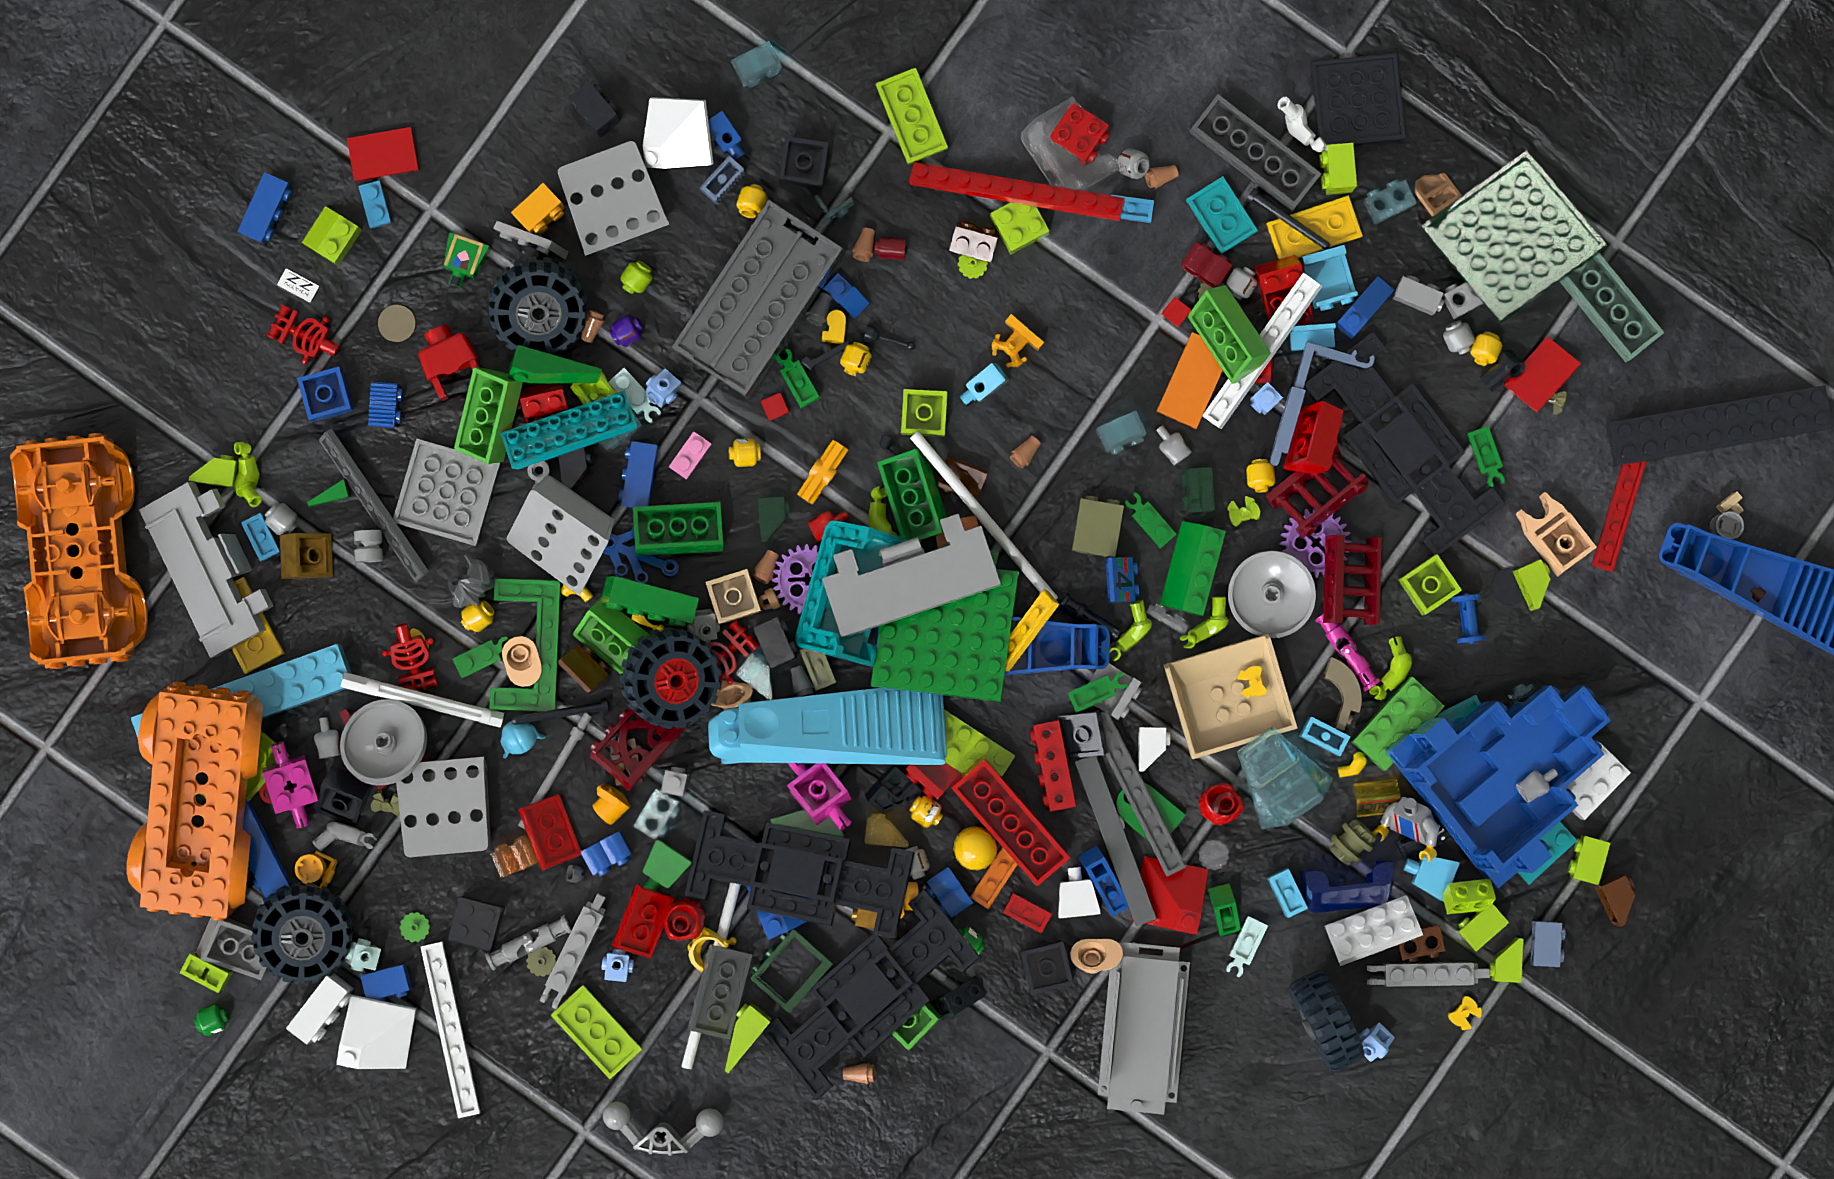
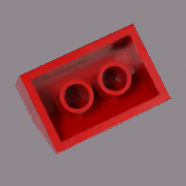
[1284,401,1343,474]

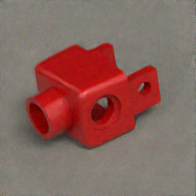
[418,324,481,401]

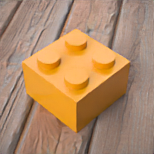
[511,183,565,236]

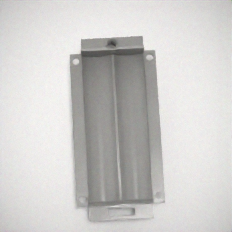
[1098,942,1190,1115]

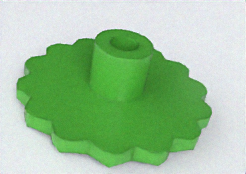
[399,912,430,942]

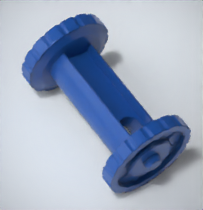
[1451,593,1486,644]

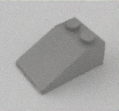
[196,916,267,980]

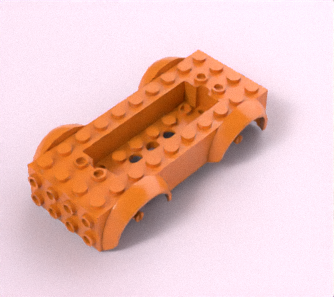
[10,433,148,669]
[127,681,263,920]

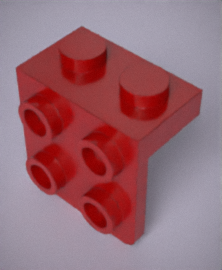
[1050,104,1111,167]
[906,763,961,799]

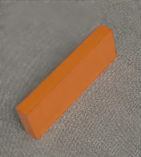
[970,847,1018,909]

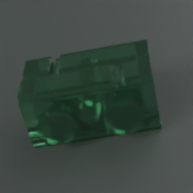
[1181,467,1215,514]

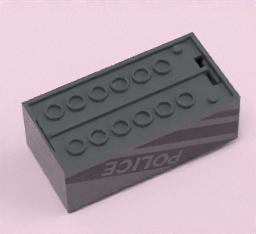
[672,200,845,400]

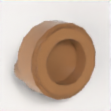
[758,588,781,610]

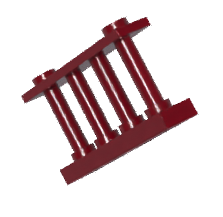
[1266,445,1369,539]
[1323,535,1383,625]

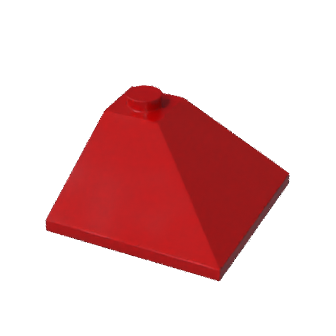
[1131,856,1208,935]

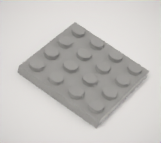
[393,439,501,546]

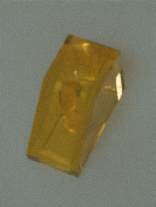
[865,813,909,848]

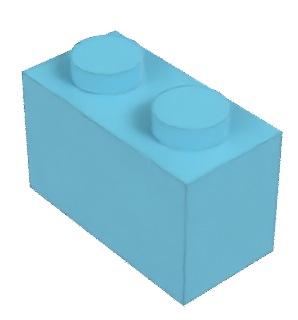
[1299,717,1350,756]

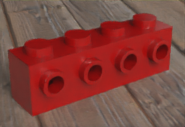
[1030,720,1076,811]

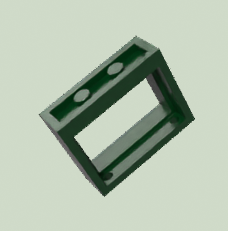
[750,928,833,1013]

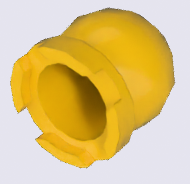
[953,826,997,871]

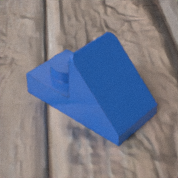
[823,273,870,319]

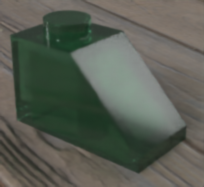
[758,496,790,543]

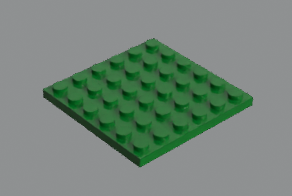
[871,569,1019,702]

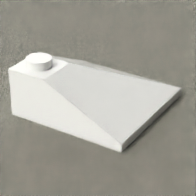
[643,97,713,169]
[337,995,416,1069]

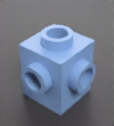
[645,369,681,408]
[602,949,634,982]
[1359,1023,1395,1062]

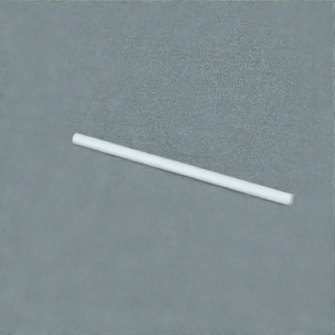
[910,431,1058,599]
[681,883,741,1069]

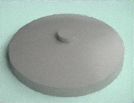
[1228,550,1316,638]
[340,699,427,785]

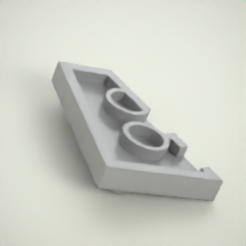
[493,221,568,259]

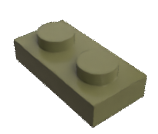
[800,649,836,691]

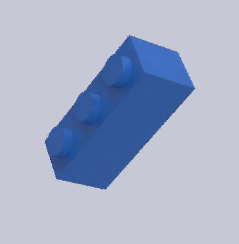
[237,172,292,245]
[618,441,659,509]

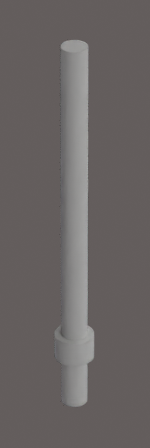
[518,713,592,829]

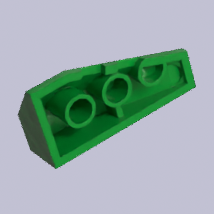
[508,345,602,383]

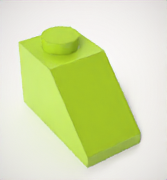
[189,455,239,488]
[1513,559,1550,611]
[1489,937,1523,983]

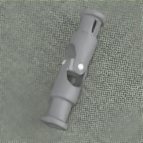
[485,915,572,970]

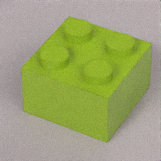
[1319,143,1357,195]
[990,202,1049,255]
[901,389,947,437]
[1398,554,1462,616]

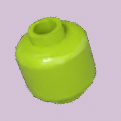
[620,261,653,294]

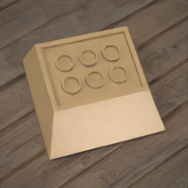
[1164,634,1297,759]

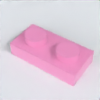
[669,432,712,480]

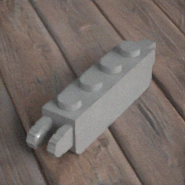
[540,893,606,1009]
[1367,961,1490,987]

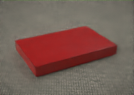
[347,127,419,182]
[1504,336,1581,413]
[518,794,582,870]
[612,885,675,959]

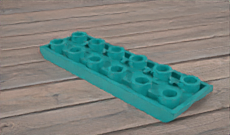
[501,390,637,470]

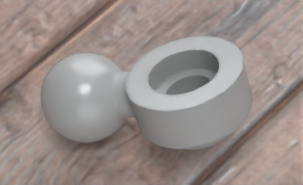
[528,461,550,489]

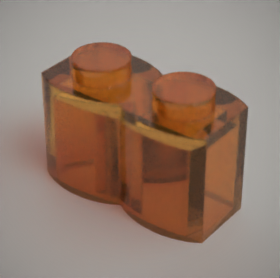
[491,835,539,878]

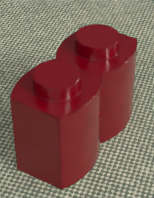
[1181,242,1232,288]

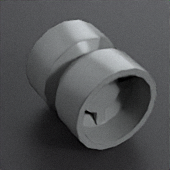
[1709,511,1744,539]
[354,530,383,562]

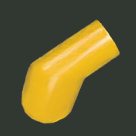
[561,584,594,603]
[1338,752,1367,777]

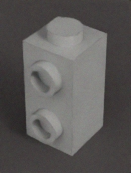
[1392,275,1444,315]
[661,767,690,796]

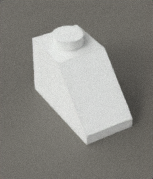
[1138,727,1170,771]

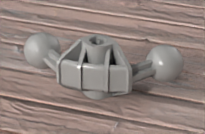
[603,1102,724,1156]

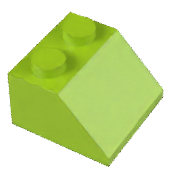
[302,206,362,266]

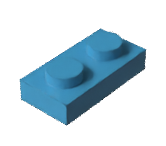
[359,181,392,229]
[1111,195,1154,223]
[241,513,281,562]

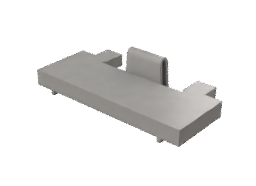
[139,482,273,658]
[822,514,1001,638]

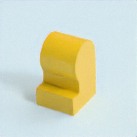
[822,310,846,344]

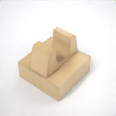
[1716,491,1744,514]

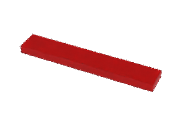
[1591,461,1647,572]

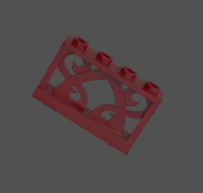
[589,708,688,791]

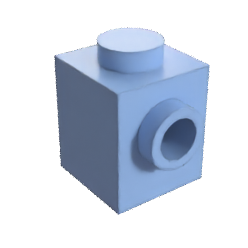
[1250,382,1283,415]

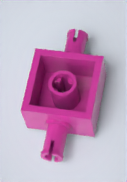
[262,741,318,828]
[787,763,852,830]

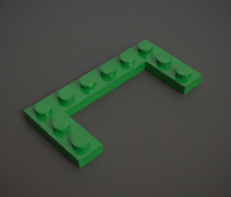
[489,579,561,711]

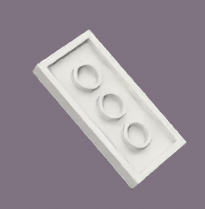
[1325,895,1423,966]

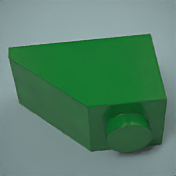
[1208,884,1241,936]

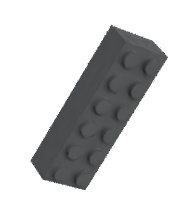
[1189,94,1321,211]

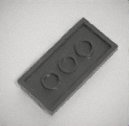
[688,944,753,1040]

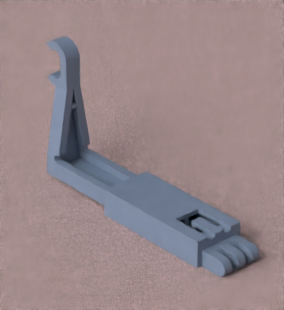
[1269,342,1374,466]

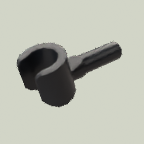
[879,435,902,456]

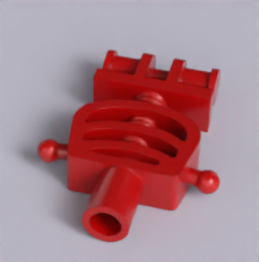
[266,305,340,365]
[709,620,760,685]
[382,623,438,691]

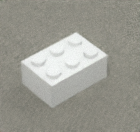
[1566,742,1631,820]
[286,973,354,1044]

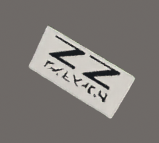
[277,269,319,302]

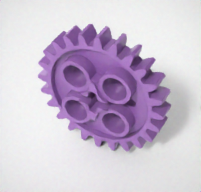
[1280,508,1351,578]
[772,544,818,614]

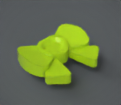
[1228,496,1260,526]

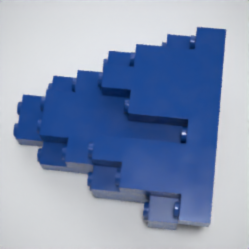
[1385,685,1611,888]

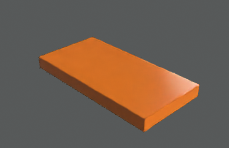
[1156,332,1223,429]

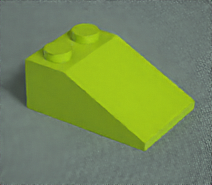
[725,1002,772,1073]

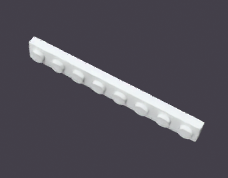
[1203,273,1322,429]
[421,942,481,1118]

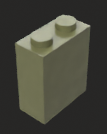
[1071,495,1124,558]

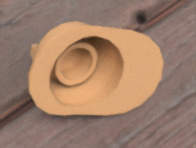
[502,636,542,687]
[711,681,753,710]
[1070,939,1123,974]

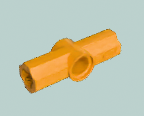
[797,440,848,505]

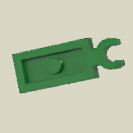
[776,349,820,409]
[1467,426,1505,488]
[1124,493,1176,549]
[452,637,509,679]
[1067,673,1129,713]

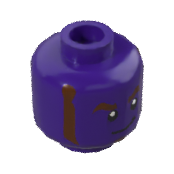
[610,314,644,347]

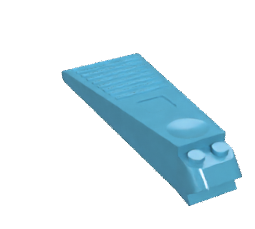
[708,688,947,765]

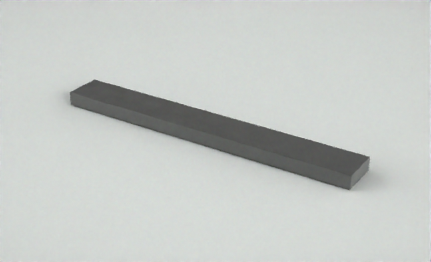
[319,429,429,582]
[1101,710,1187,876]
[1075,756,1157,926]

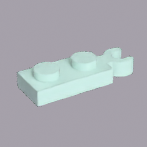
[608,368,661,423]
[1226,916,1268,977]

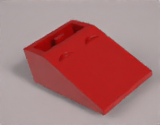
[1254,255,1314,326]
[520,383,569,424]

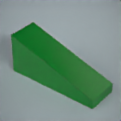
[307,479,350,507]

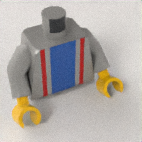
[1373,797,1439,863]

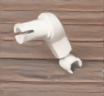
[1277,97,1327,152]

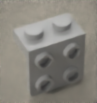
[1089,664,1142,720]

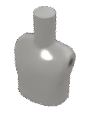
[1156,425,1192,466]
[314,717,341,759]
[1516,768,1558,803]

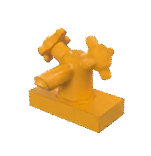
[992,314,1044,367]

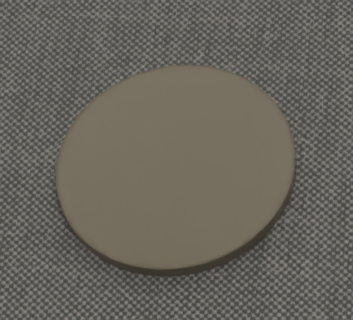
[378,305,416,342]

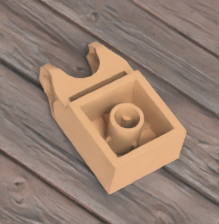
[1516,492,1596,577]

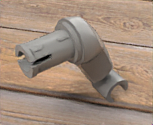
[312,822,377,852]

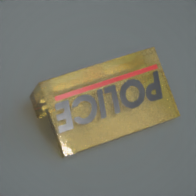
[1353,779,1400,817]

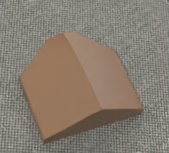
[1415,173,1463,216]

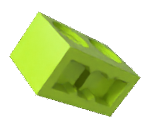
[1442,879,1496,915]
[180,951,234,993]

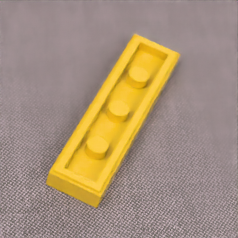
[1006,589,1059,671]

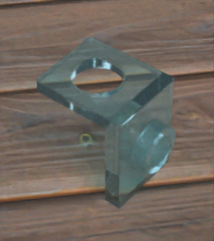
[815,195,854,220]
[1508,683,1533,705]

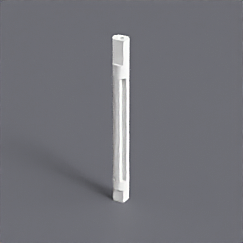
[340,672,504,727]

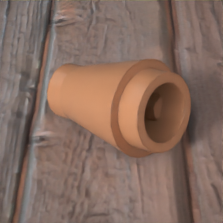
[1145,165,1178,189]
[852,228,875,262]
[580,309,604,343]
[1010,436,1041,468]
[752,550,779,584]
[843,1062,876,1084]

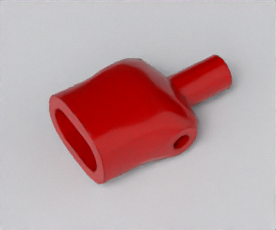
[807,511,849,542]

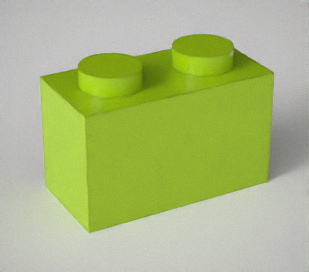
[1568,835,1610,885]
[1456,904,1509,951]

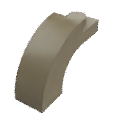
[1323,657,1362,731]

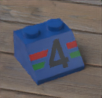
[1105,557,1139,603]

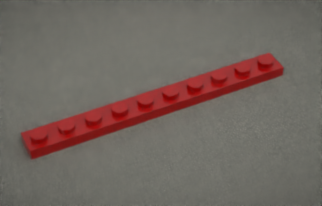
[909,162,1125,221]

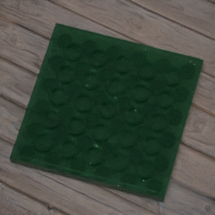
[1421,151,1607,324]

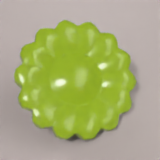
[958,255,988,279]

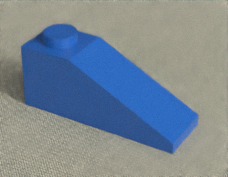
[1335,276,1394,339]
[1078,845,1129,917]

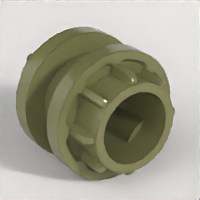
[1329,819,1376,866]

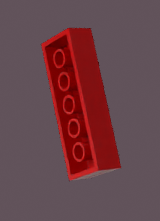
[951,756,1070,886]

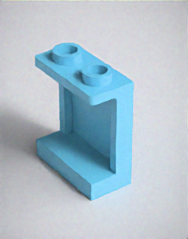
[1300,245,1358,311]

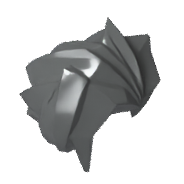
[448,554,495,608]

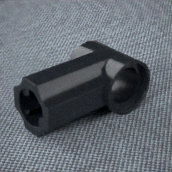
[1480,350,1526,392]

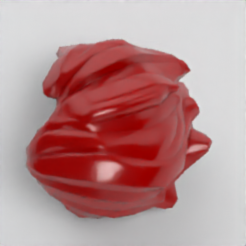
[1199,783,1245,825]
[663,898,705,941]

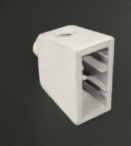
[1058,867,1100,918]

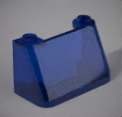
[1300,860,1394,913]

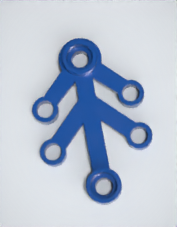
[603,526,679,584]

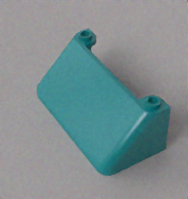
[795,521,907,667]

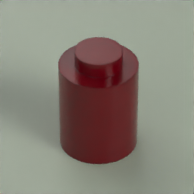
[874,237,906,260]

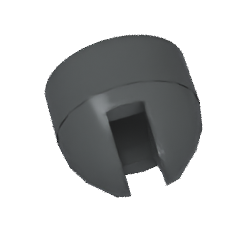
[567,865,584,883]

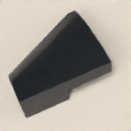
[864,764,926,814]

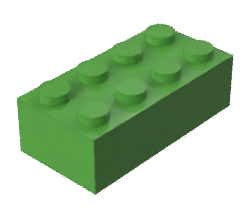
[1351,677,1445,771]

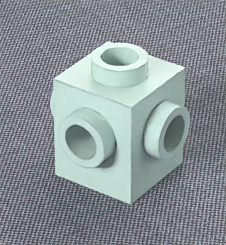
[344,938,381,972]

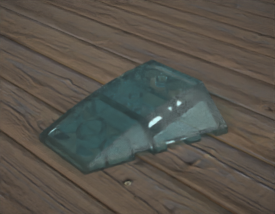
[1237,727,1333,829]

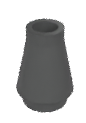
[806,292,832,326]
[790,666,815,697]

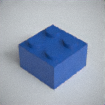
[297,367,355,422]

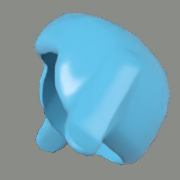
[500,721,546,758]

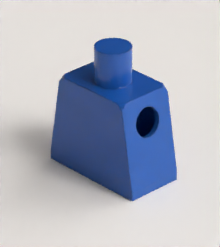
[708,111,745,160]

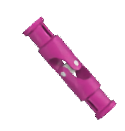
[1315,614,1381,691]

